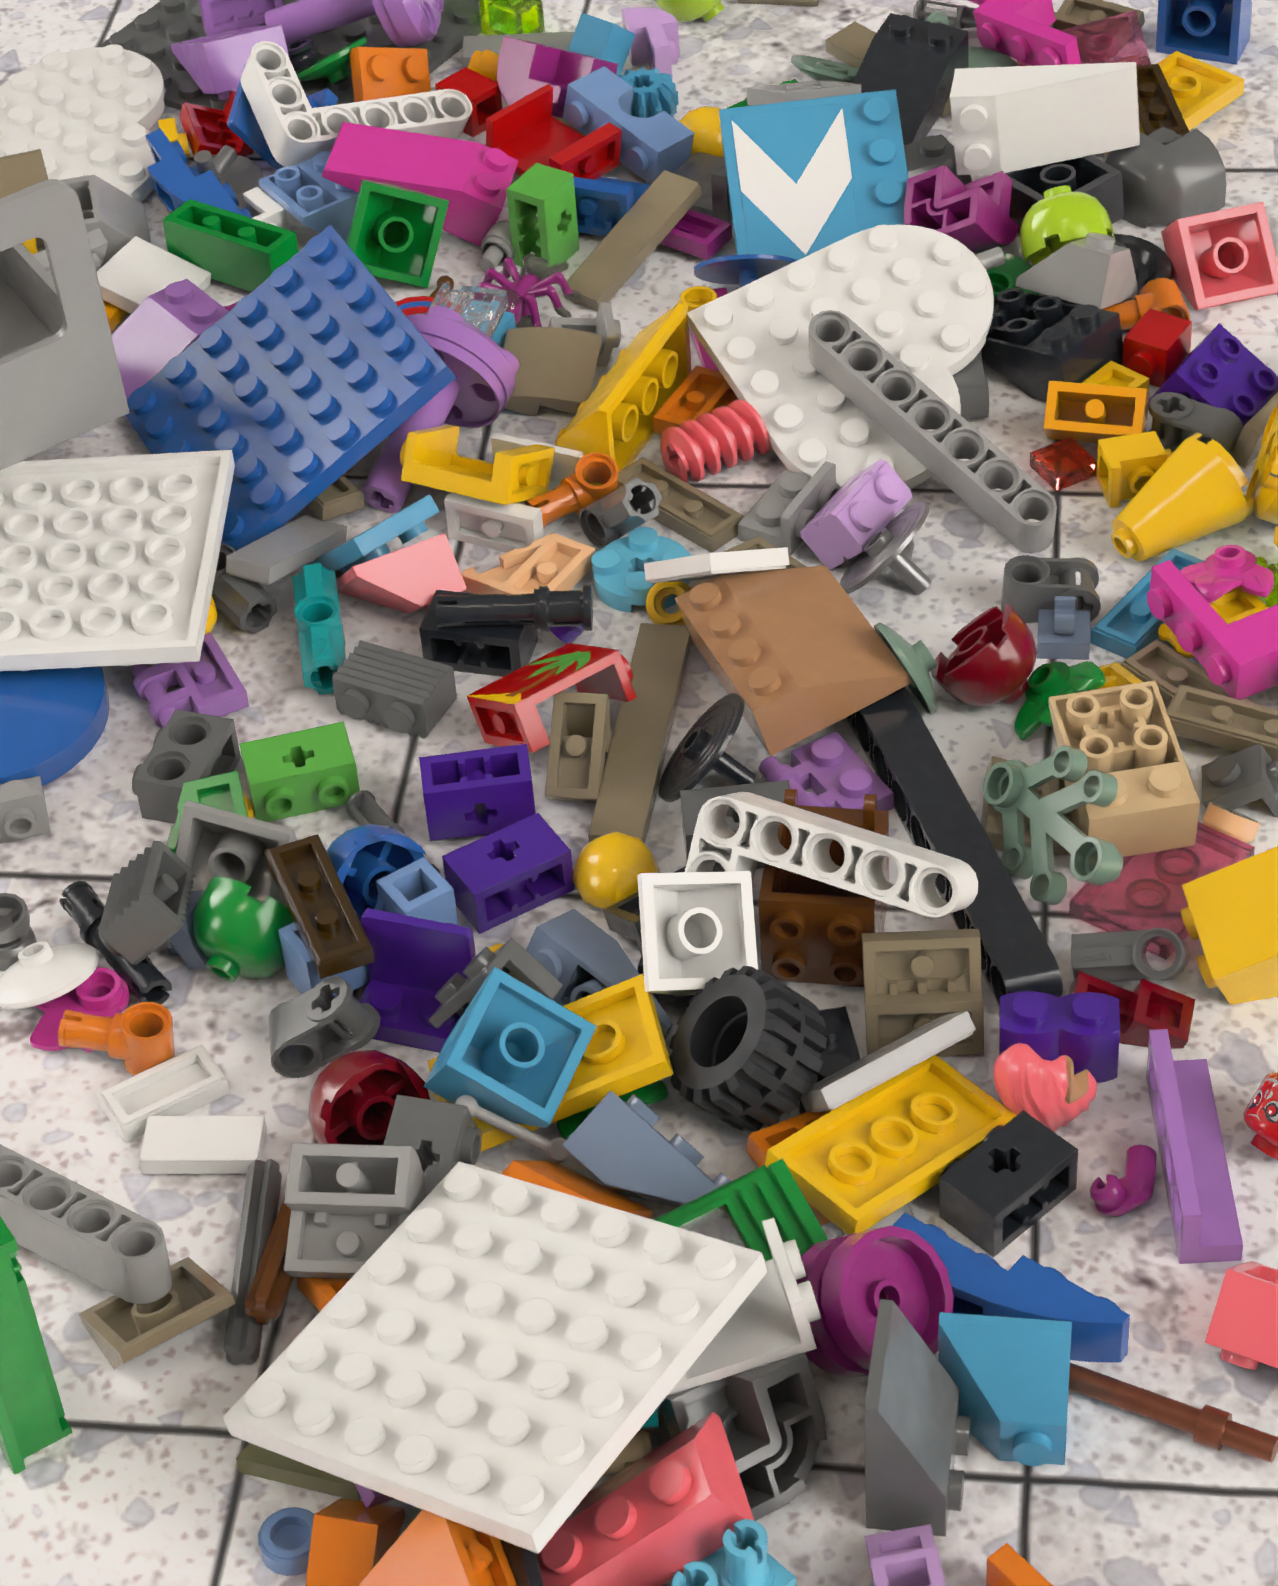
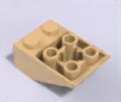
[1048,680,1200,857]

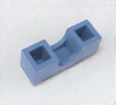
[563,66,694,185]
[278,857,459,997]

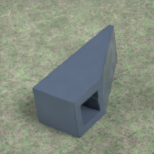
[526,909,673,1040]
[562,1090,731,1221]

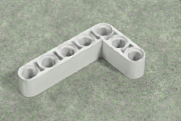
[240,41,472,167]
[685,792,978,918]

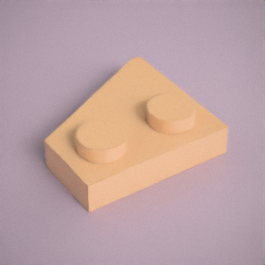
[461,533,595,595]

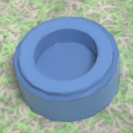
[258,1507,314,1576]

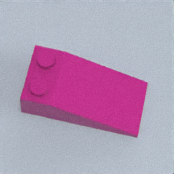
[321,122,518,247]

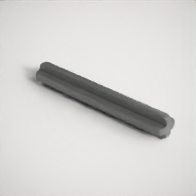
[223,1159,282,1365]

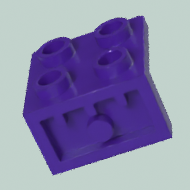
[1149,323,1278,428]
[352,908,476,1053]

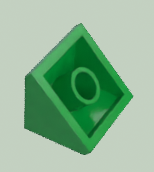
[347,179,449,288]

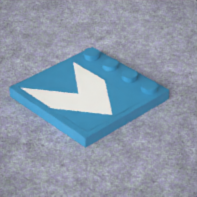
[719,89,908,260]

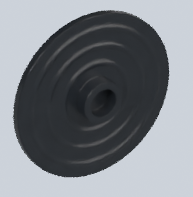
[658,693,756,802]

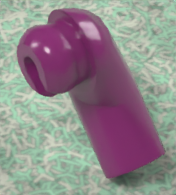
[1090,1145,1157,1217]

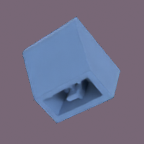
[259,150,358,243]

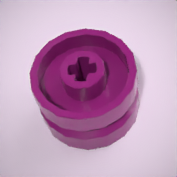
[796,1226,954,1378]

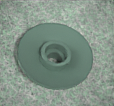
[790,55,858,83]
[874,622,938,715]

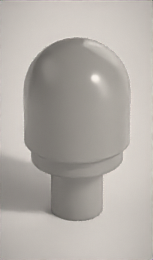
[478,221,514,272]

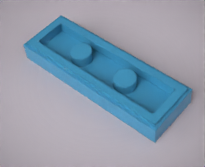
[1090,548,1204,659]

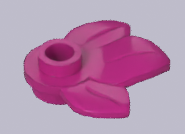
[1180,545,1274,603]
[29,968,130,1052]

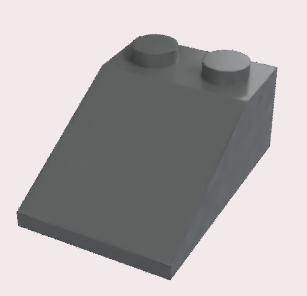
[864,1299,971,1537]

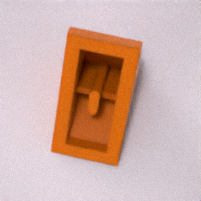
[305,1498,405,1586]

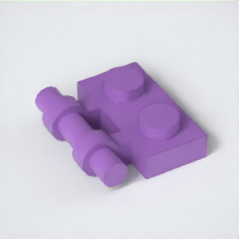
[132,632,249,728]
[759,732,894,811]

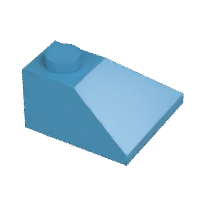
[424,967,597,1128]
[938,1312,1072,1466]

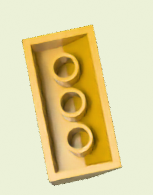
[555,303,692,486]

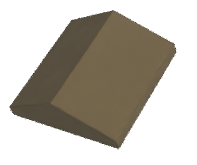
[79,1257,236,1369]

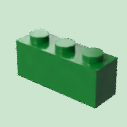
[163,199,298,292]

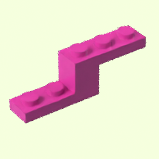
[967,0,1081,66]
[1147,560,1278,700]

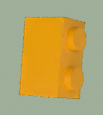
[1043,381,1150,443]

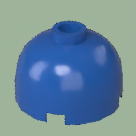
[326,824,426,922]

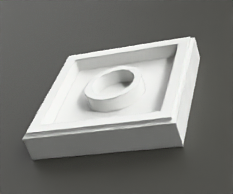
[97,236,211,314]
[644,547,789,583]

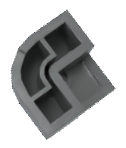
[1105,127,1226,229]
[660,1354,827,1521]

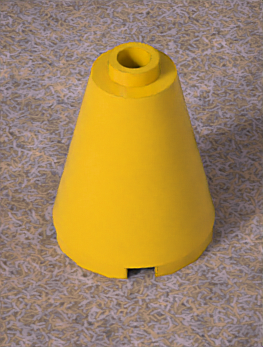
[1111,433,1255,562]

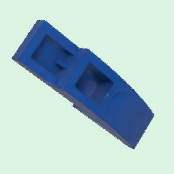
[145,128,252,218]
[892,1212,1130,1363]

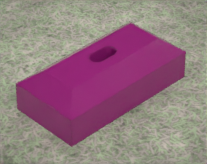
[660,209,733,260]

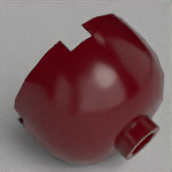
[931,604,1037,707]
[308,1050,431,1145]

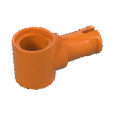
[1103,278,1190,331]
[525,452,619,528]
[58,1002,175,1076]

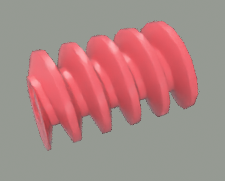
[660,399,770,482]

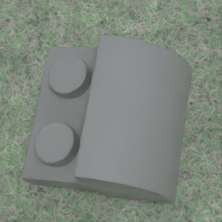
[284,1143,425,1279]

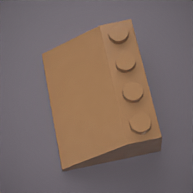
[674,565,912,757]

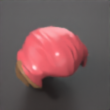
[993,1043,1097,1132]

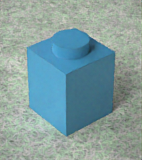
[568,13,636,75]

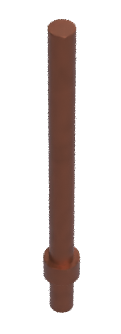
[1069,1362,1278,1463]

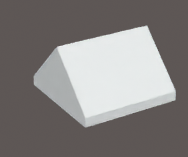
[637,871,758,996]

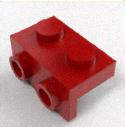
[179,91,254,158]

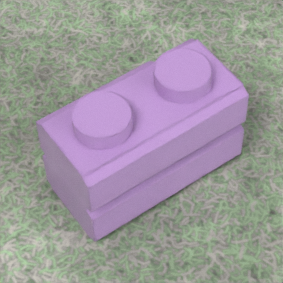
[800,459,912,570]

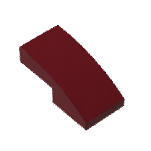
[1069,971,1196,1049]

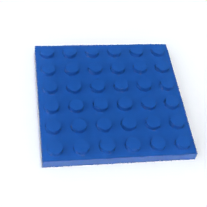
[125,224,457,551]

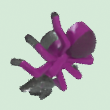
[461,252,581,328]

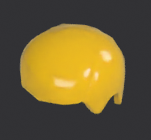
[679,106,724,158]
[572,832,661,909]

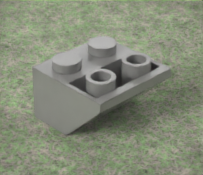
[61,175,151,266]

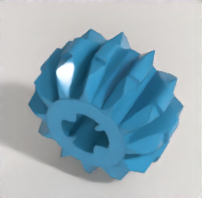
[617,67,679,118]

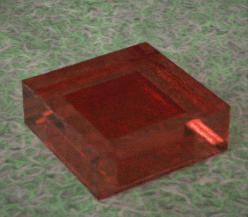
[1030,437,1097,491]

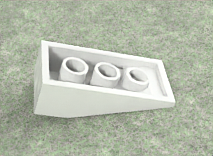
[950,62,1140,175]

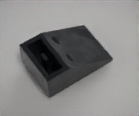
[981,288,1123,401]

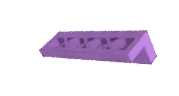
[1146,1029,1243,1264]

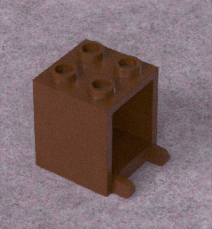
[758,789,889,987]

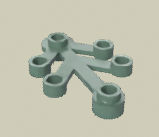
[983,745,1123,905]

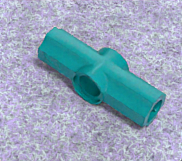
[292,563,346,695]

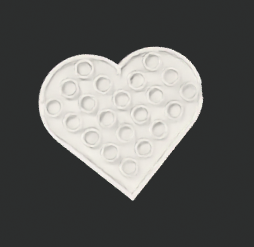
[0,44,166,202]
[687,224,994,489]

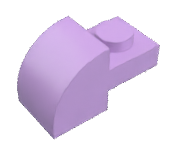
[621,7,680,81]
[865,1524,946,1586]

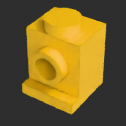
[1096,431,1172,508]

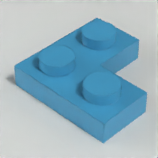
[314,494,440,574]

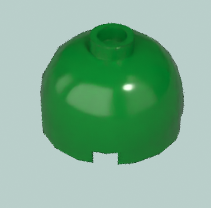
[192,876,293,982]

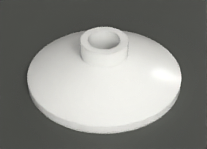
[0,941,99,1010]

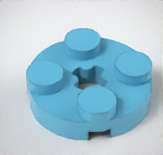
[591,527,691,612]

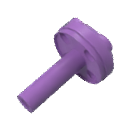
[265,0,444,48]
[361,306,520,513]

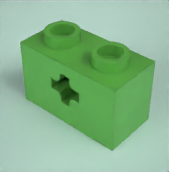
[506,163,580,276]
[239,721,360,822]

